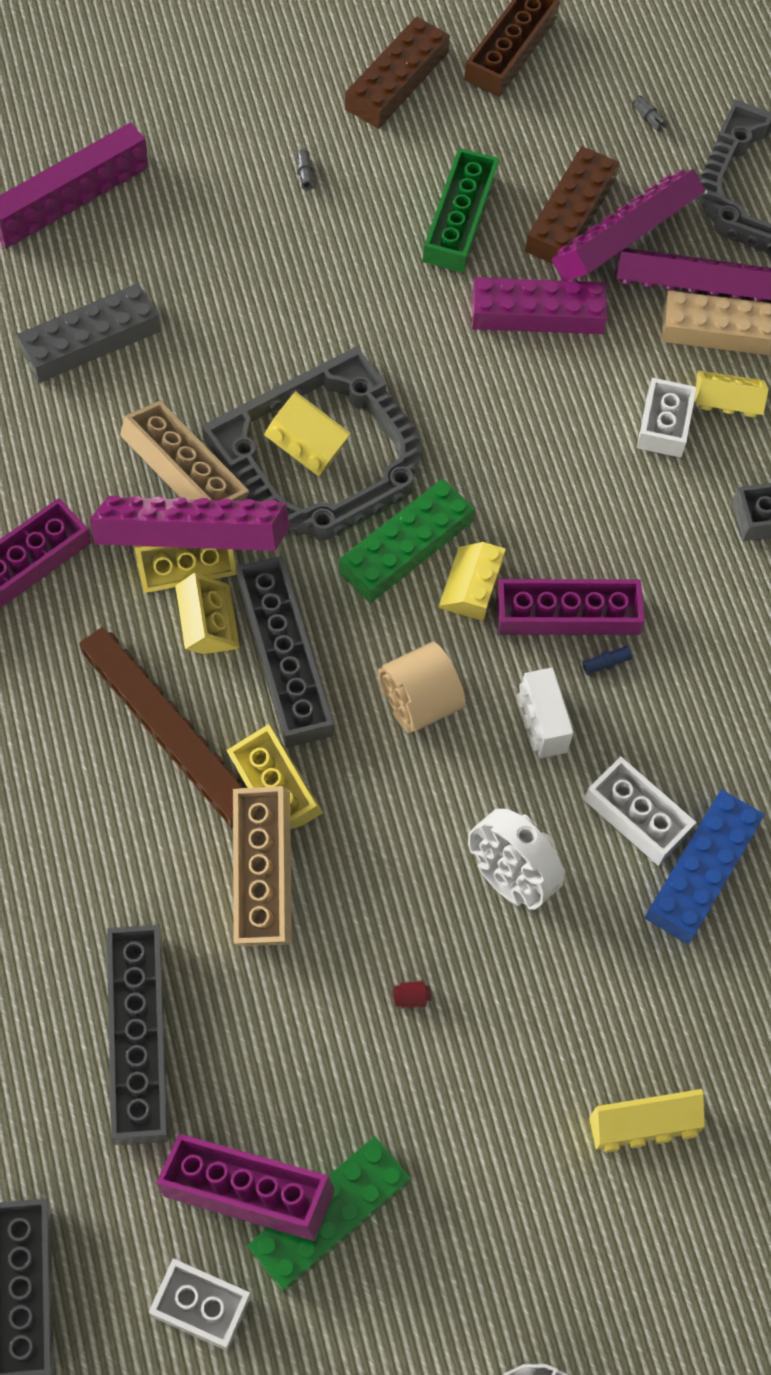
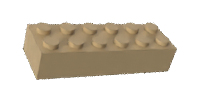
[661,290,771,356]
[120,401,249,501]
[233,786,292,947]

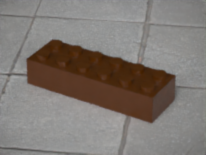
[464,0,560,97]
[345,16,450,129]
[525,146,620,264]

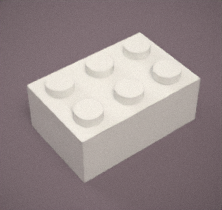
[637,378,697,458]
[517,667,573,759]
[148,1258,251,1351]

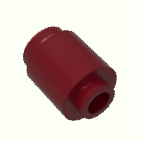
[393,980,431,1009]

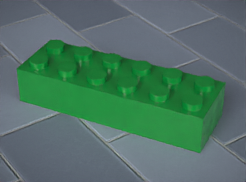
[422,148,500,273]
[338,478,475,603]
[247,1136,410,1293]

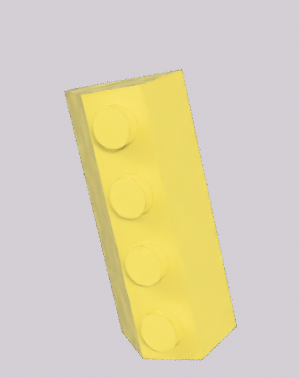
[134,546,236,593]
[227,724,323,829]
[589,1089,705,1152]

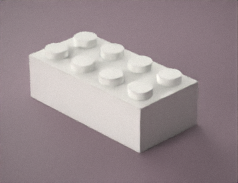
[584,757,696,866]

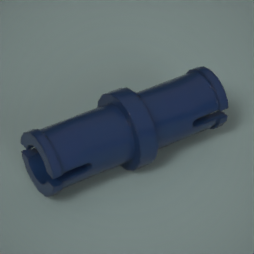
[582,646,632,675]

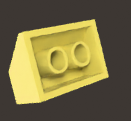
[695,370,769,417]
[264,391,351,477]
[439,542,506,621]
[175,573,240,654]

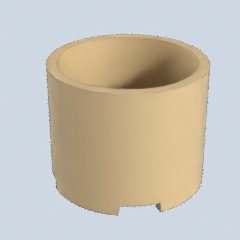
[378,642,465,733]

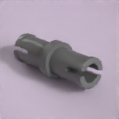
[632,95,667,132]
[296,149,315,191]

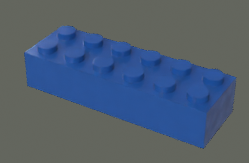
[644,789,765,945]

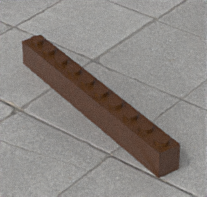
[79,627,242,828]

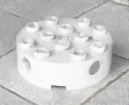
[468,809,566,910]

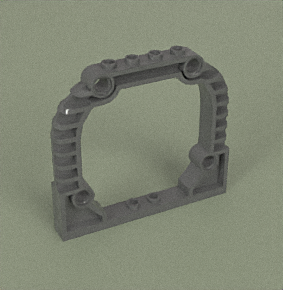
[700,99,771,254]
[202,346,421,540]

